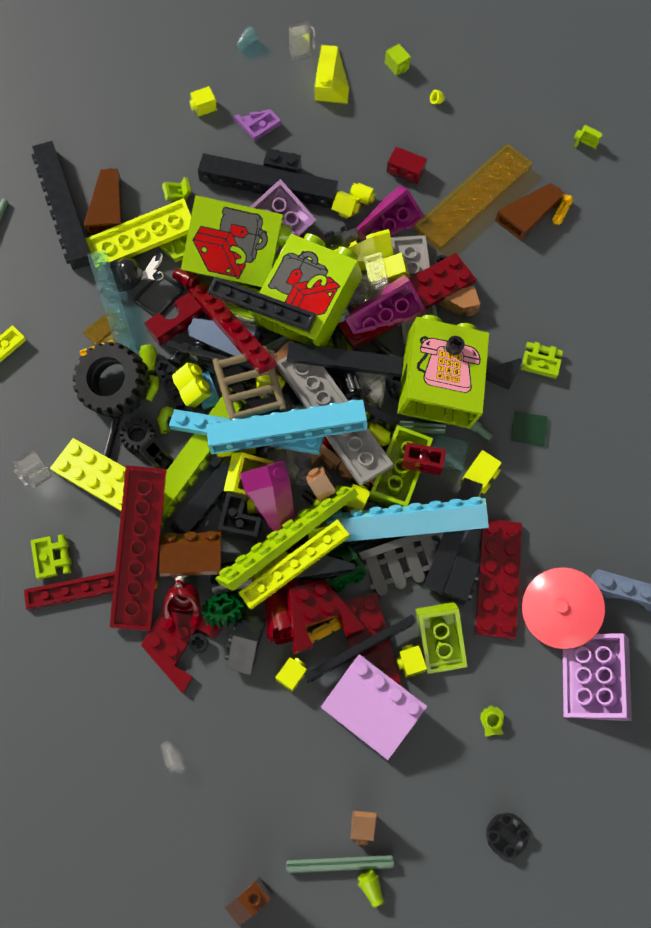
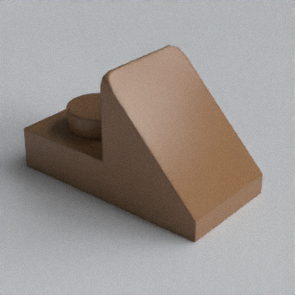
[311,444,342,472]

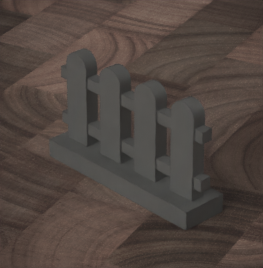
[358,533,438,596]

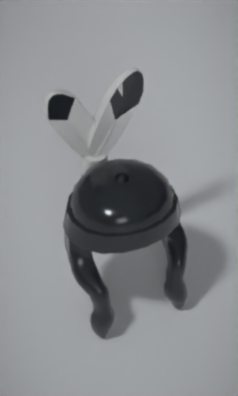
[98,253,164,294]

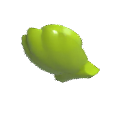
[480,705,504,736]

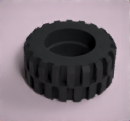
[72,342,150,418]

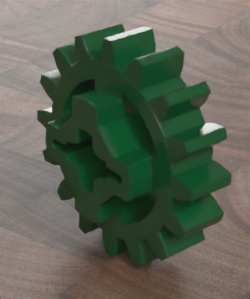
[201,592,246,628]

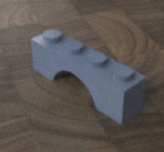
[591,569,651,611]

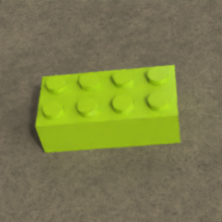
[369,425,433,507]

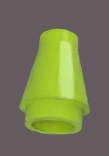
[139,345,157,373]
[358,870,384,907]

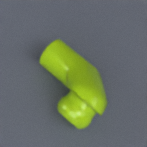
[145,375,160,402]
[157,406,174,434]

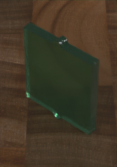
[511,411,548,446]

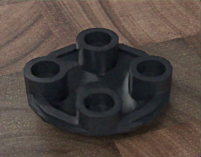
[486,813,530,859]

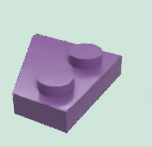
[234,109,281,142]

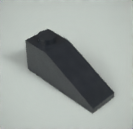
[295,555,356,582]

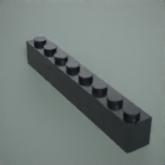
[31,141,93,270]
[198,153,338,208]

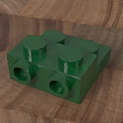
[322,542,366,592]

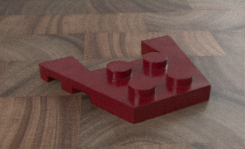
[287,579,365,654]
[141,610,224,694]

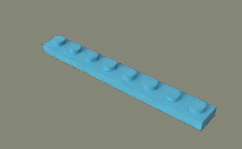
[169,409,324,455]

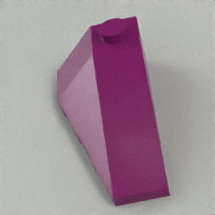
[356,186,425,242]
[345,275,426,334]
[240,461,295,532]

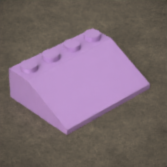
[250,179,316,255]
[563,633,632,721]
[321,654,427,760]

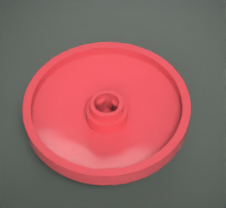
[522,568,605,649]

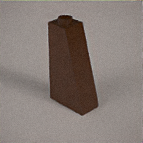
[84,168,123,235]
[495,183,564,242]
[225,877,273,926]

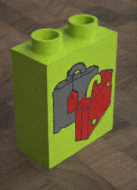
[181,195,293,288]
[249,233,362,347]

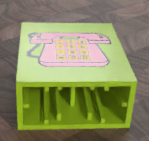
[397,315,489,429]

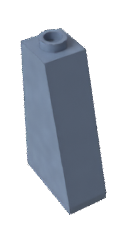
[188,318,260,363]

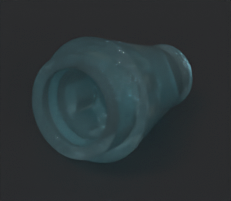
[235,27,258,52]

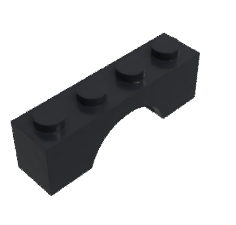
[215,364,286,416]

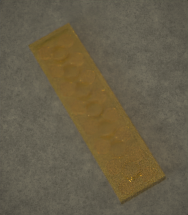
[414,143,533,250]

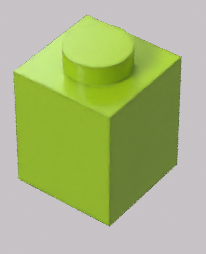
[385,44,411,76]

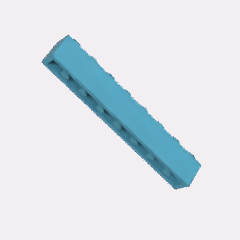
[206,400,367,455]
[326,497,489,542]

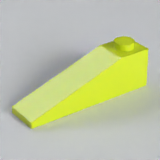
[315,45,349,104]
[334,229,394,270]

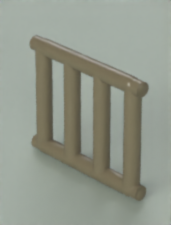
[212,346,287,421]

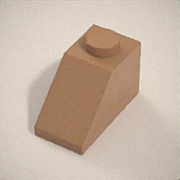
[438,286,480,316]
[306,467,336,502]
[350,811,377,845]

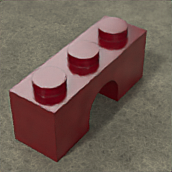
[144,292,204,346]

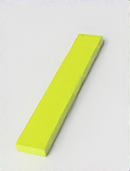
[238,519,350,610]

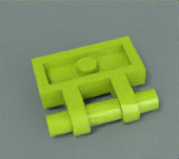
[520,342,563,379]
[30,534,72,580]

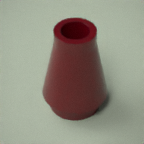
[172,269,200,290]

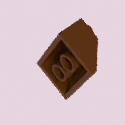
[160,531,223,577]

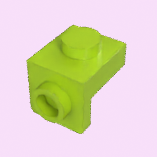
[573,125,603,149]
[162,177,192,201]

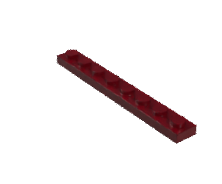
[189,282,277,374]

